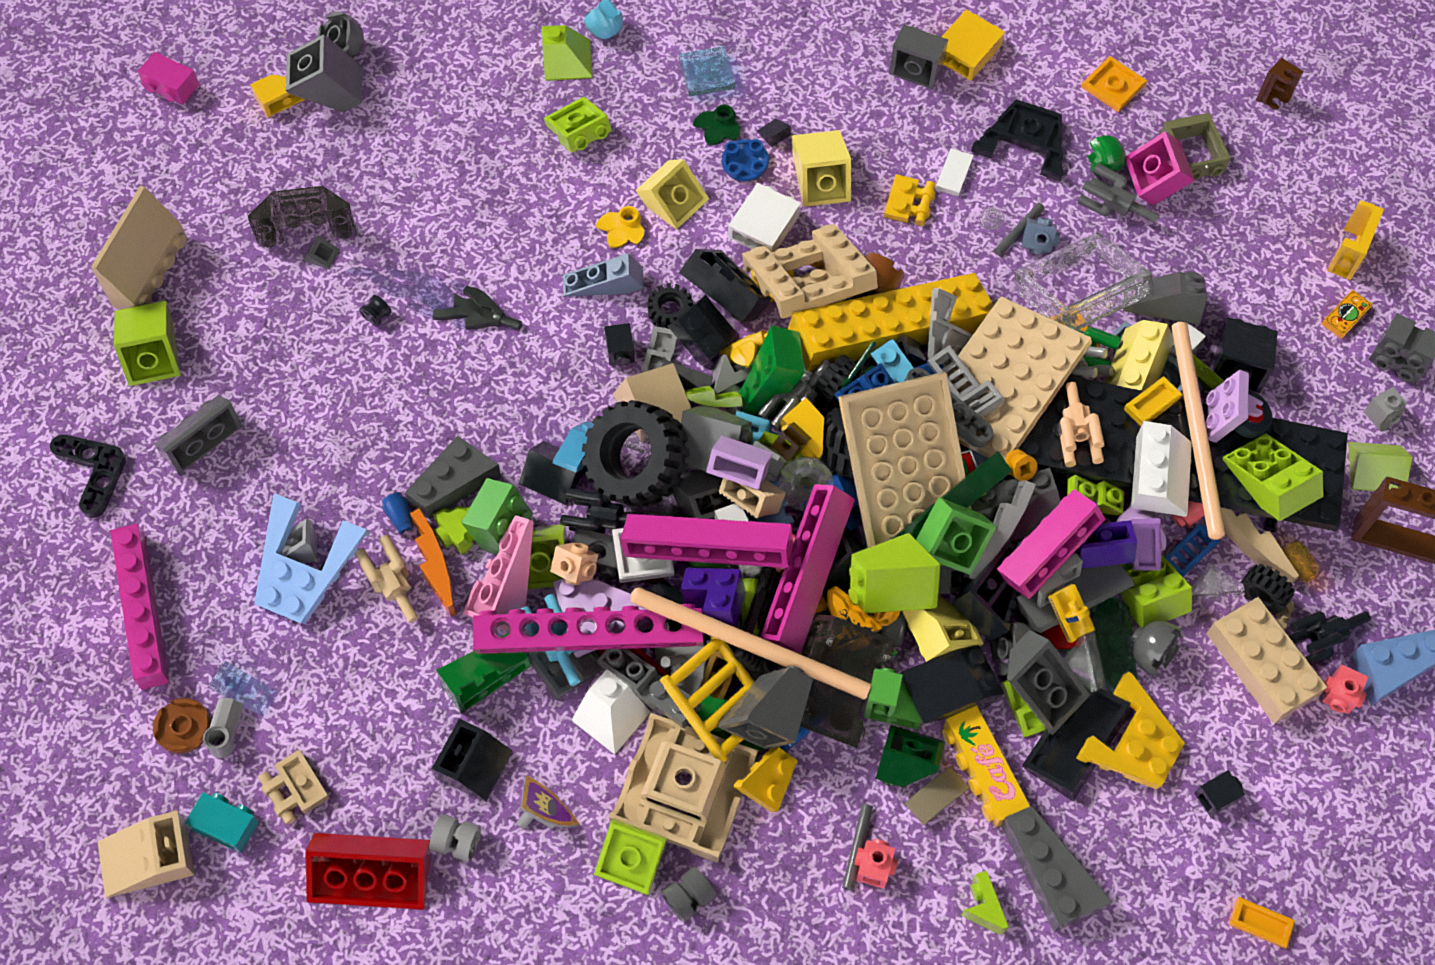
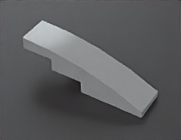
[963,480,1036,579]

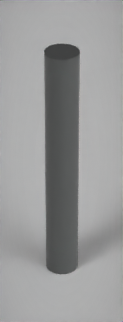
[993,202,1045,257]
[842,804,873,891]

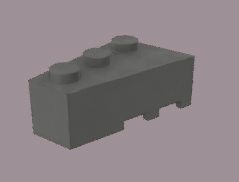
[405,436,501,520]

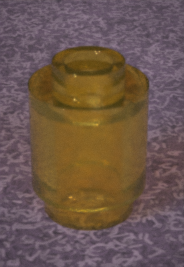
[1282,541,1320,583]

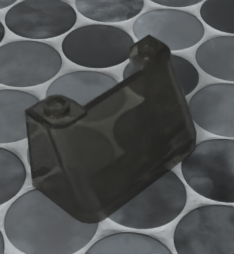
[799,615,895,748]

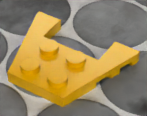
[1077,672,1185,789]

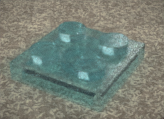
[679,46,735,97]

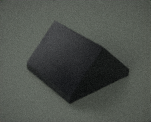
[519,441,587,505]

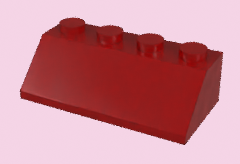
[305,833,430,910]

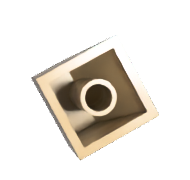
[613,363,691,444]

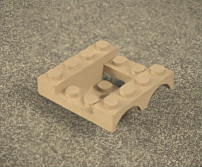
[742,224,878,319]
[609,713,758,863]

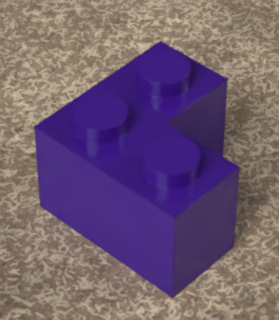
[1075,502,1137,569]
[681,568,746,628]

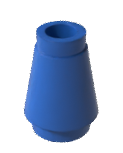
[382,492,414,534]

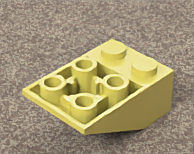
[902,594,983,662]

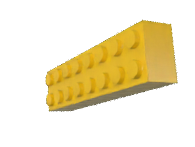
[788,273,994,372]

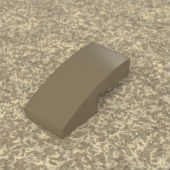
[905,767,969,826]

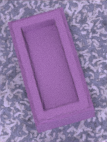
[1132,518,1161,570]

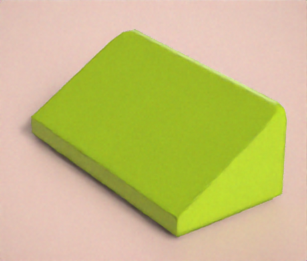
[1176,354,1224,393]

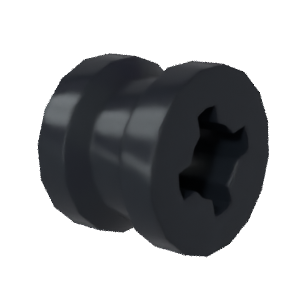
[359,295,392,327]

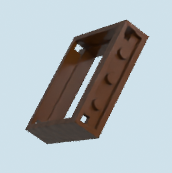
[1351,476,1435,564]

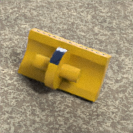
[1048,584,1095,643]

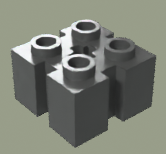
[1369,313,1435,384]

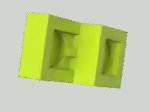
[684,386,743,407]
[1001,680,1046,737]

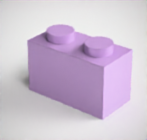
[706,435,773,490]

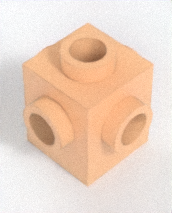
[550,543,598,585]

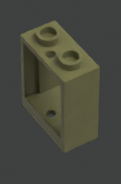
[1160,112,1231,180]

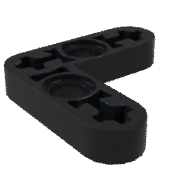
[49,434,126,518]

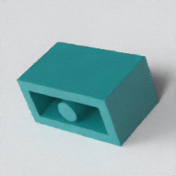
[185,792,259,853]

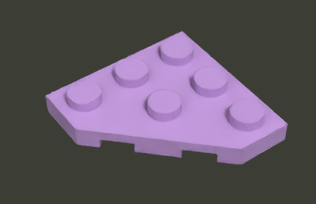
[553,578,653,657]

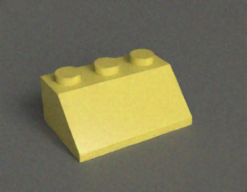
[1104,320,1174,391]

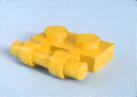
[884,174,936,226]

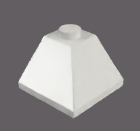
[572,669,651,755]

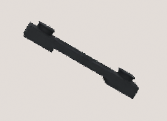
[734,567,782,672]

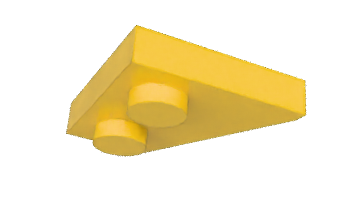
[733,747,797,812]

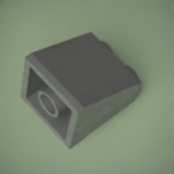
[286,34,362,112]
[679,405,753,471]
[718,666,813,749]

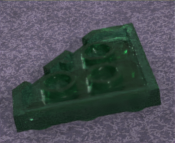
[1057,596,1138,694]

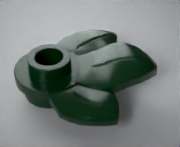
[693,104,740,145]

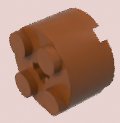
[852,252,905,299]

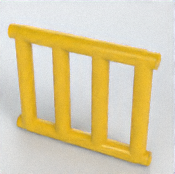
[660,636,754,763]

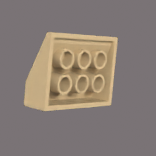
[91,186,187,309]

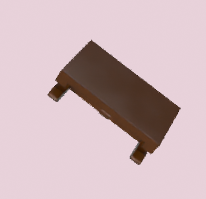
[1256,57,1304,110]

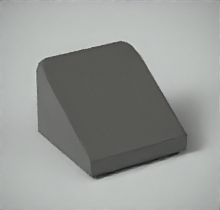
[302,236,340,269]

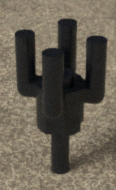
[560,488,637,534]
[1288,611,1371,666]

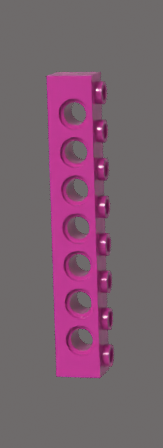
[473,604,703,654]

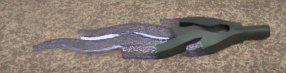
[347,265,522,331]

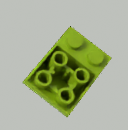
[1223,433,1323,521]
[1119,554,1192,629]

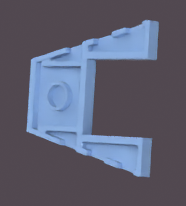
[254,493,371,624]

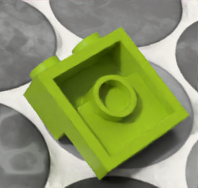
[544,97,612,153]

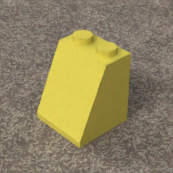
[792,130,851,207]

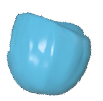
[584,0,623,39]

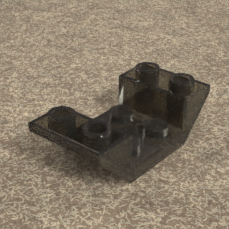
[248,186,358,248]

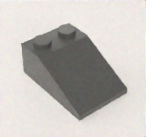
[1122,271,1208,325]

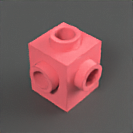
[1322,665,1368,714]
[854,839,898,889]

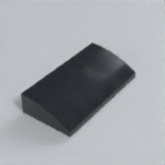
[1022,678,1130,801]

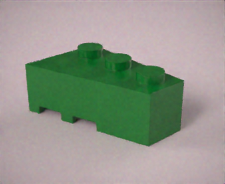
[739,325,805,419]
[436,633,531,714]

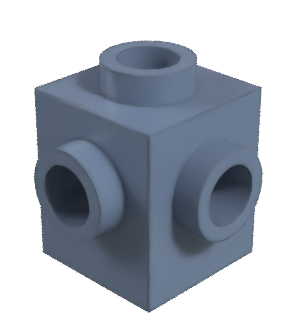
[1021,217,1061,255]

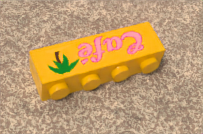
[942,706,1030,827]

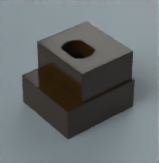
[771,422,811,461]

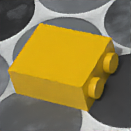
[942,9,1005,81]

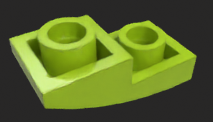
[1067,475,1124,516]

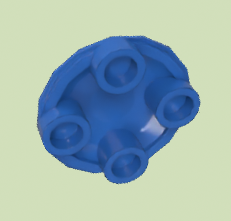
[721,139,769,181]

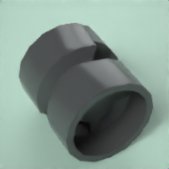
[661,866,717,923]

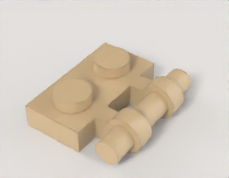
[258,749,330,825]

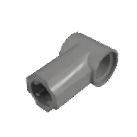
[203,697,244,759]

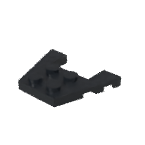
[971,99,1063,182]

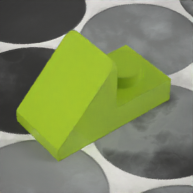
[961,870,1009,934]

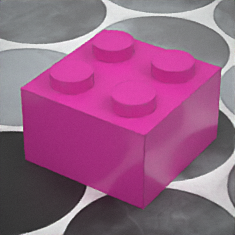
[1125,131,1195,205]

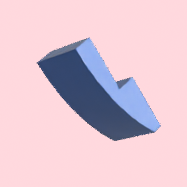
[834,363,895,401]

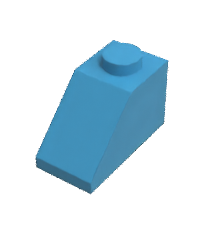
[553,422,594,473]

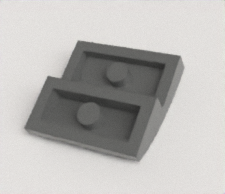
[527,651,603,700]

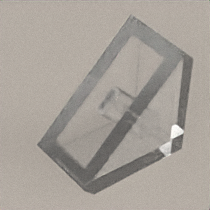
[1192,562,1245,604]
[1065,631,1106,692]

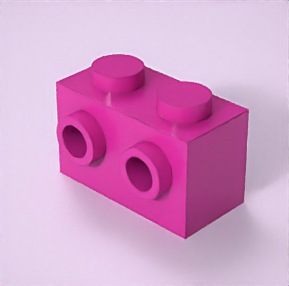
[137,52,199,105]

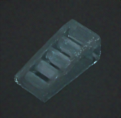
[209,661,274,714]

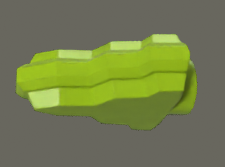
[432,505,474,555]

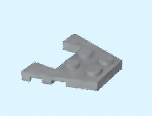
[927,288,973,367]

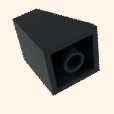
[1212,317,1278,393]

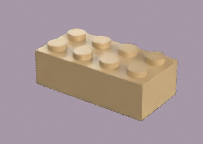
[1206,597,1327,724]

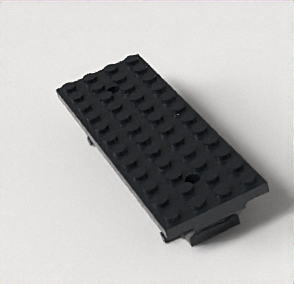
[1019,376,1348,532]

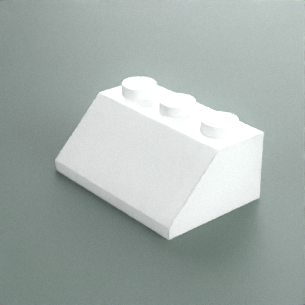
[1131,421,1192,517]

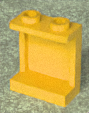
[1327,200,1384,280]

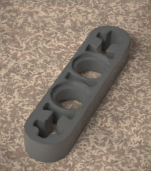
[904,367,993,448]

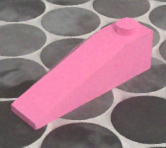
[463,515,534,632]

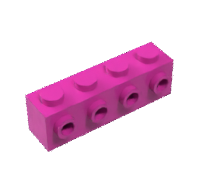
[997,489,1106,600]

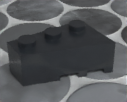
[679,249,772,322]
[951,540,1017,642]

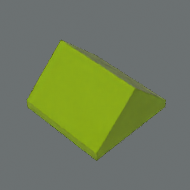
[1348,442,1413,491]

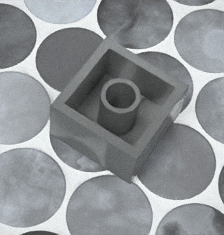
[889,24,948,89]

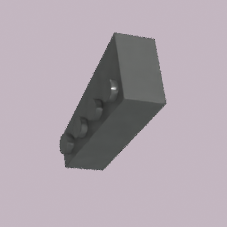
[1001,806,1112,932]

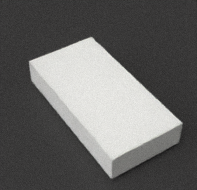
[935,148,974,197]

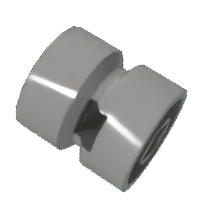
[429,814,482,862]

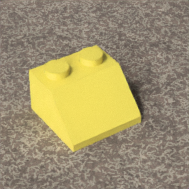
[635,159,709,229]

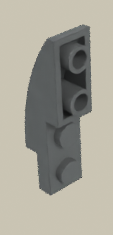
[596,649,702,728]

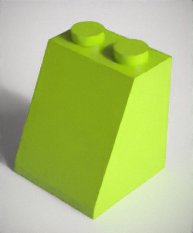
[113,300,181,386]
[849,533,940,613]

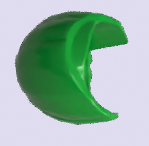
[1087,135,1126,177]

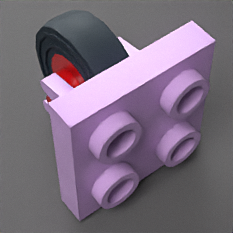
[1205,370,1273,443]

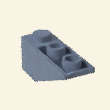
[563,253,644,296]

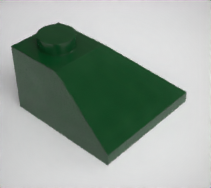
[875,725,945,787]

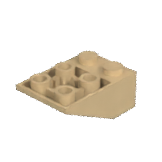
[98,810,195,899]

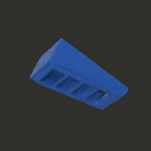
[1164,523,1220,577]

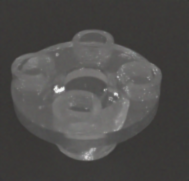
[779,457,834,512]

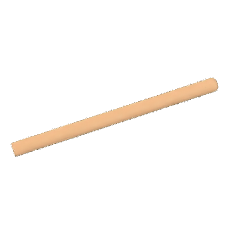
[1172,322,1225,540]
[630,587,871,700]

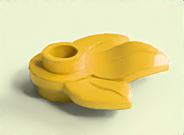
[596,206,644,248]

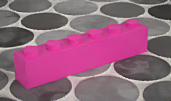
[760,484,855,653]
[621,514,793,568]
[110,524,170,690]

